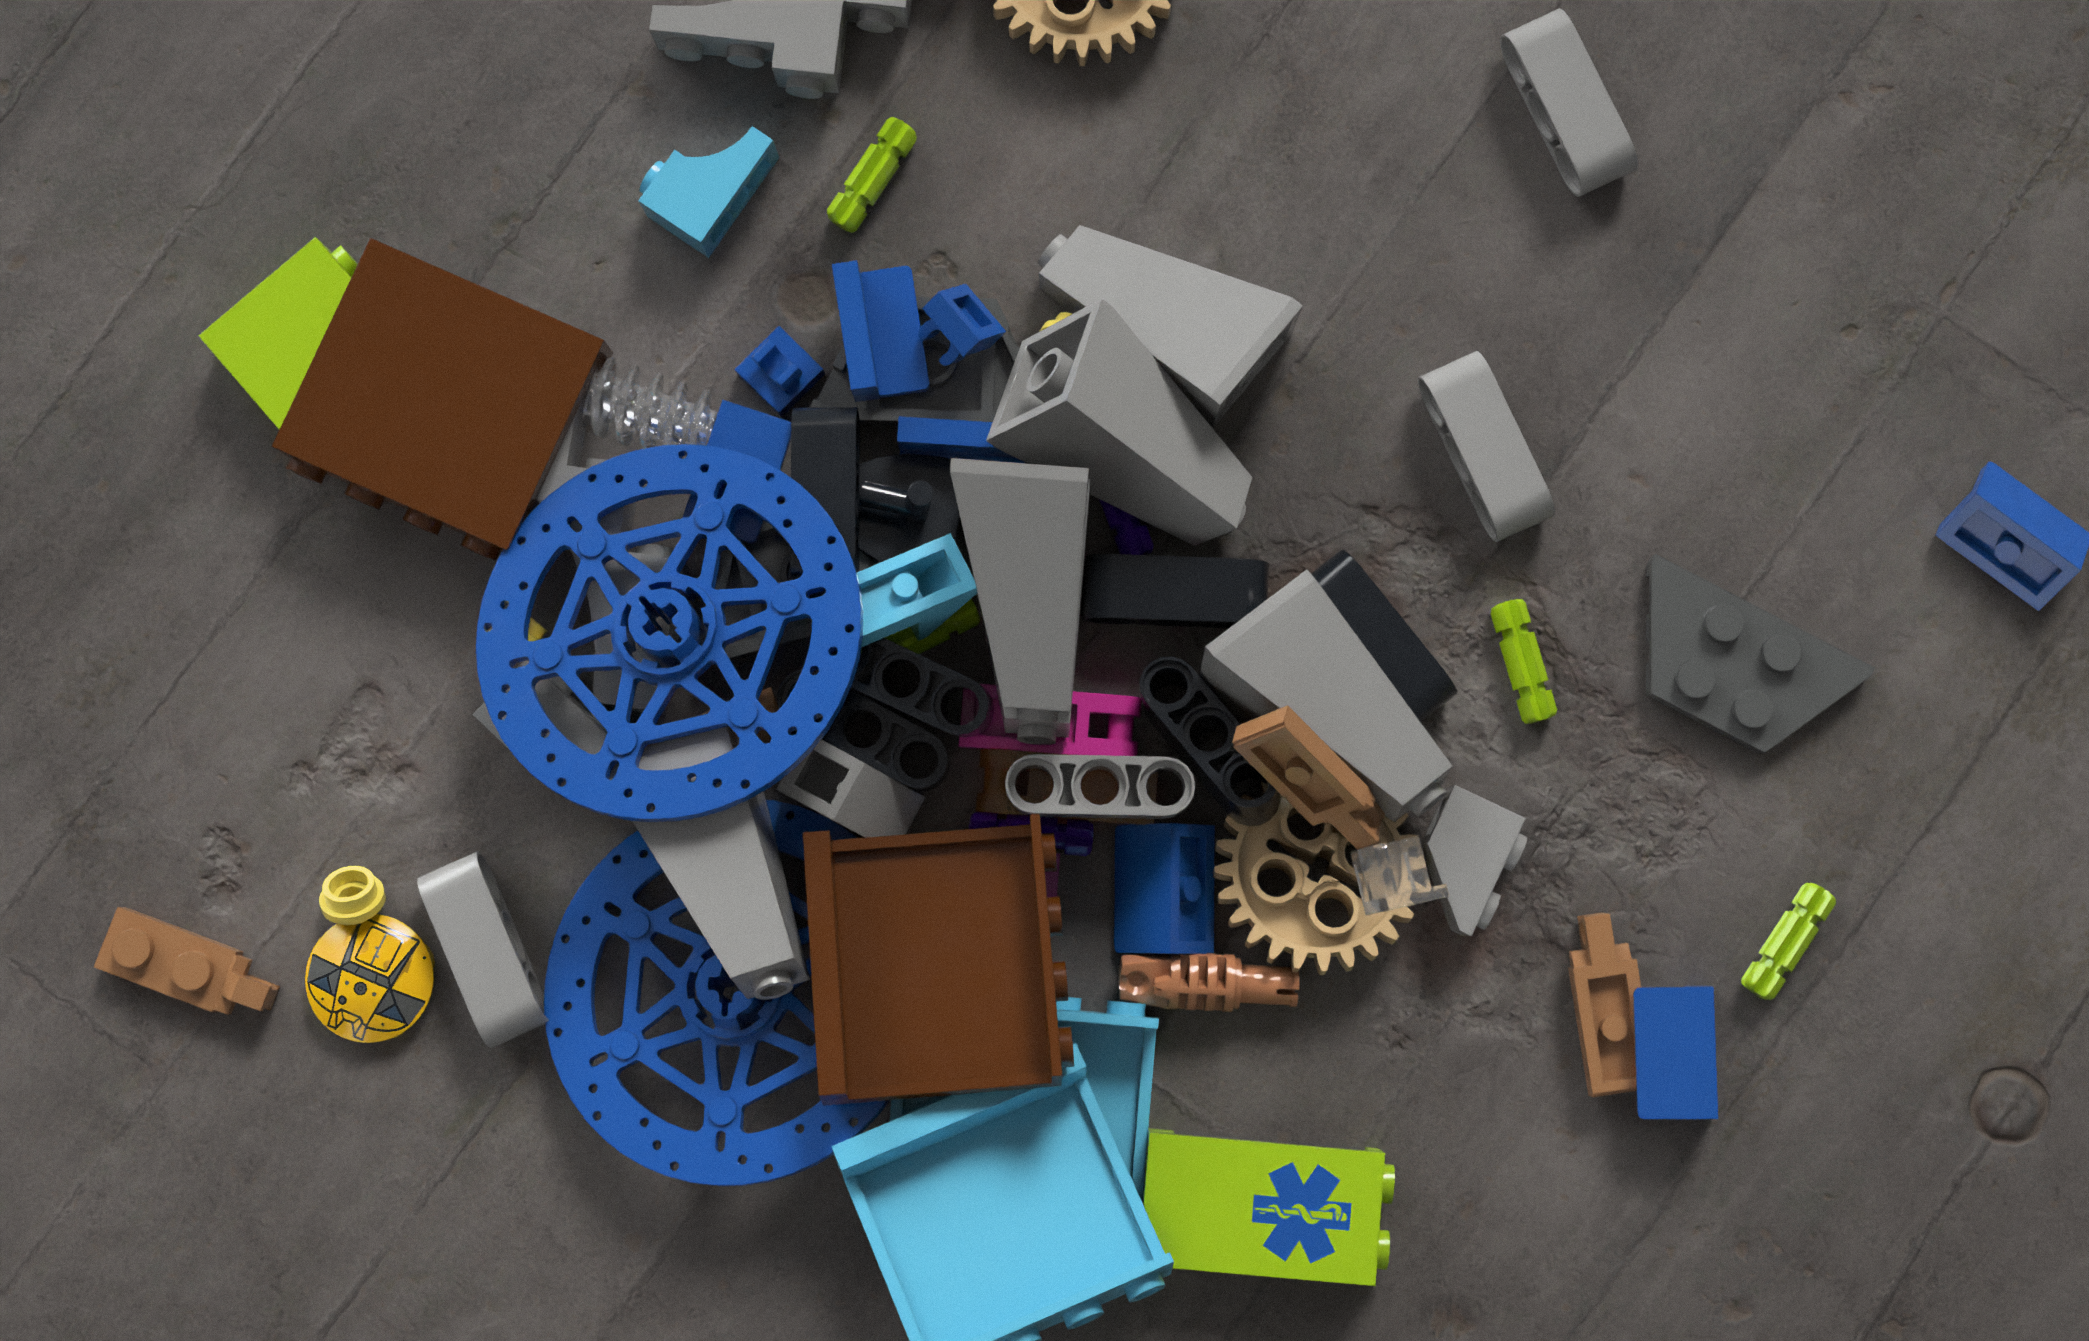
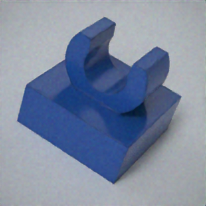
[918,284,1006,366]
[734,326,825,417]

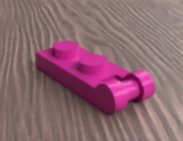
[959,684,1142,756]

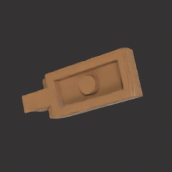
[1232,705,1385,850]
[94,907,281,1015]
[1568,912,1641,1097]

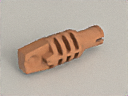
[1118,953,1300,1012]

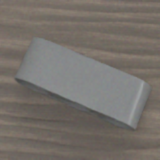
[1500,8,1638,197]
[1418,351,1555,542]
[1005,754,1195,819]
[417,851,549,1048]

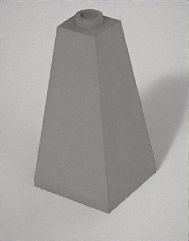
[1038,225,1303,429]
[986,298,1252,546]
[950,458,1089,723]
[1199,569,1453,822]
[609,727,810,1000]

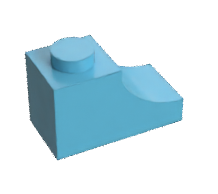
[638,126,779,258]

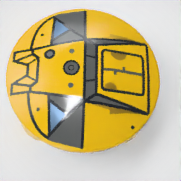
[305,914,435,1043]

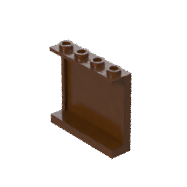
[272,238,613,561]
[803,814,1074,1106]

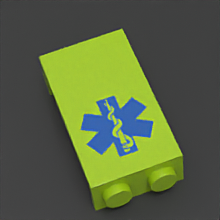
[1142,1128,1395,1286]

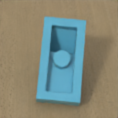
[850,533,978,647]

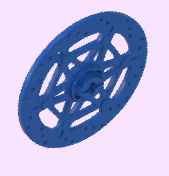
[476,444,864,822]
[544,800,890,1187]

